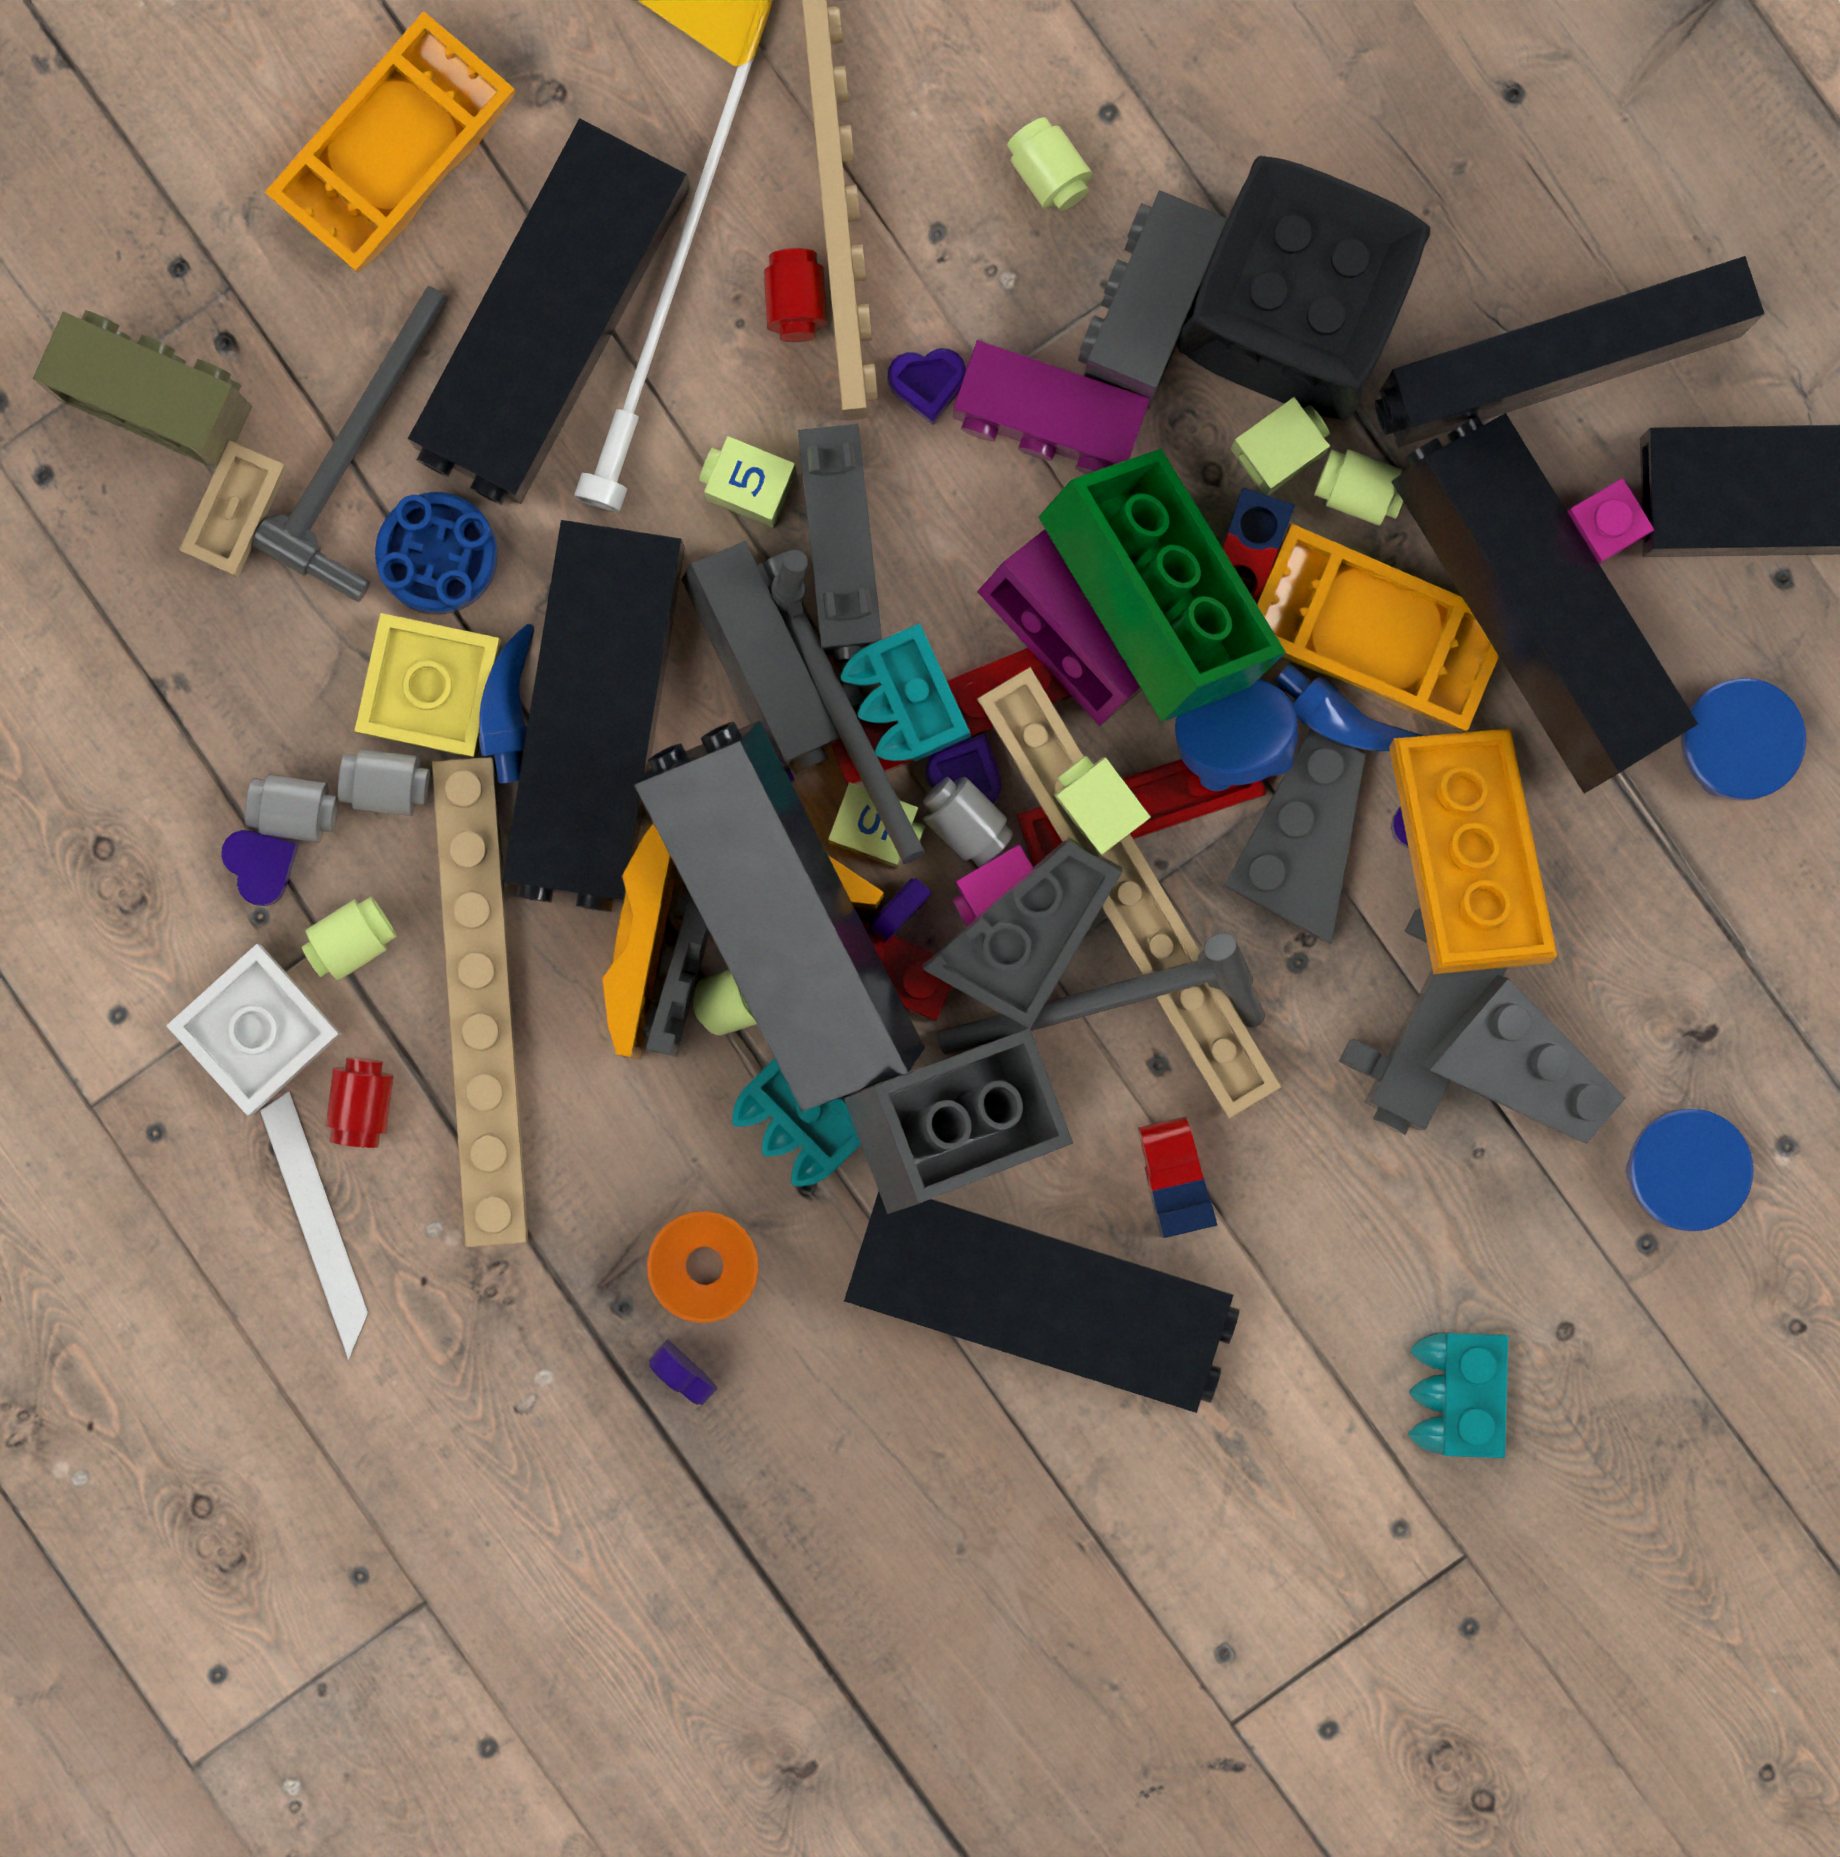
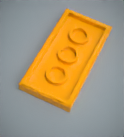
[1389,729,1557,974]

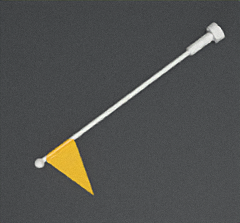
[574,0,773,513]

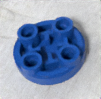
[375,492,498,615]
[1681,678,1806,801]
[1175,679,1298,791]
[1625,1109,1754,1231]

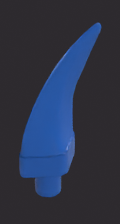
[479,624,534,783]
[1275,663,1423,751]

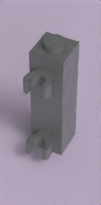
[798,423,882,663]
[681,541,864,775]
[1338,908,1508,1135]

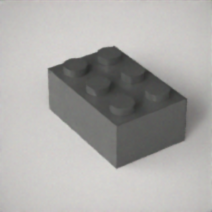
[1078,190,1228,410]
[844,1028,1073,1214]

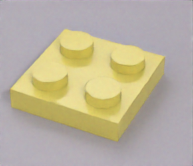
[354,613,501,758]

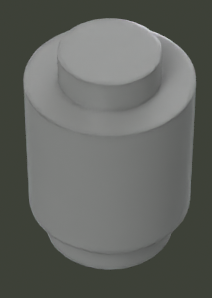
[338,749,430,816]
[245,774,338,843]
[923,777,1013,867]

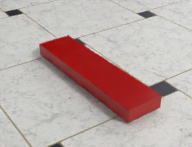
[1016,759,1266,867]

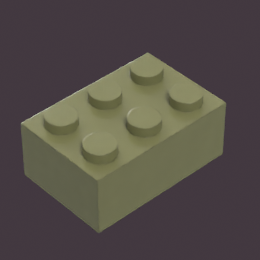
[33,310,252,469]

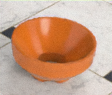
[647,1211,759,1323]

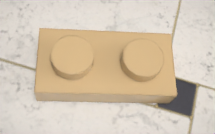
[179,440,288,578]

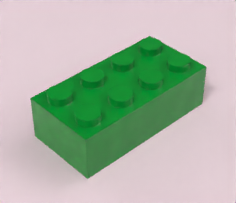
[1038,448,1286,722]

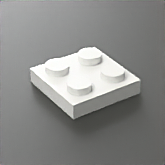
[166,944,342,1116]

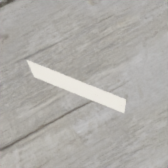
[260,1092,368,1360]

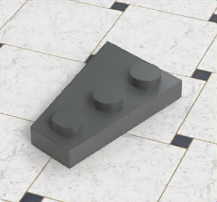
[1223,728,1366,945]
[923,837,1123,1029]
[643,883,710,1057]
[1419,975,1625,1144]

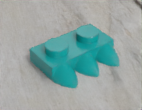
[840,623,971,762]
[732,1058,861,1186]
[1408,1332,1509,1458]

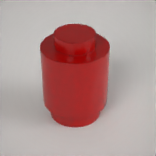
[764,248,827,342]
[326,1057,394,1148]

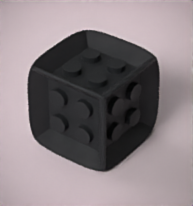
[1178,156,1431,421]

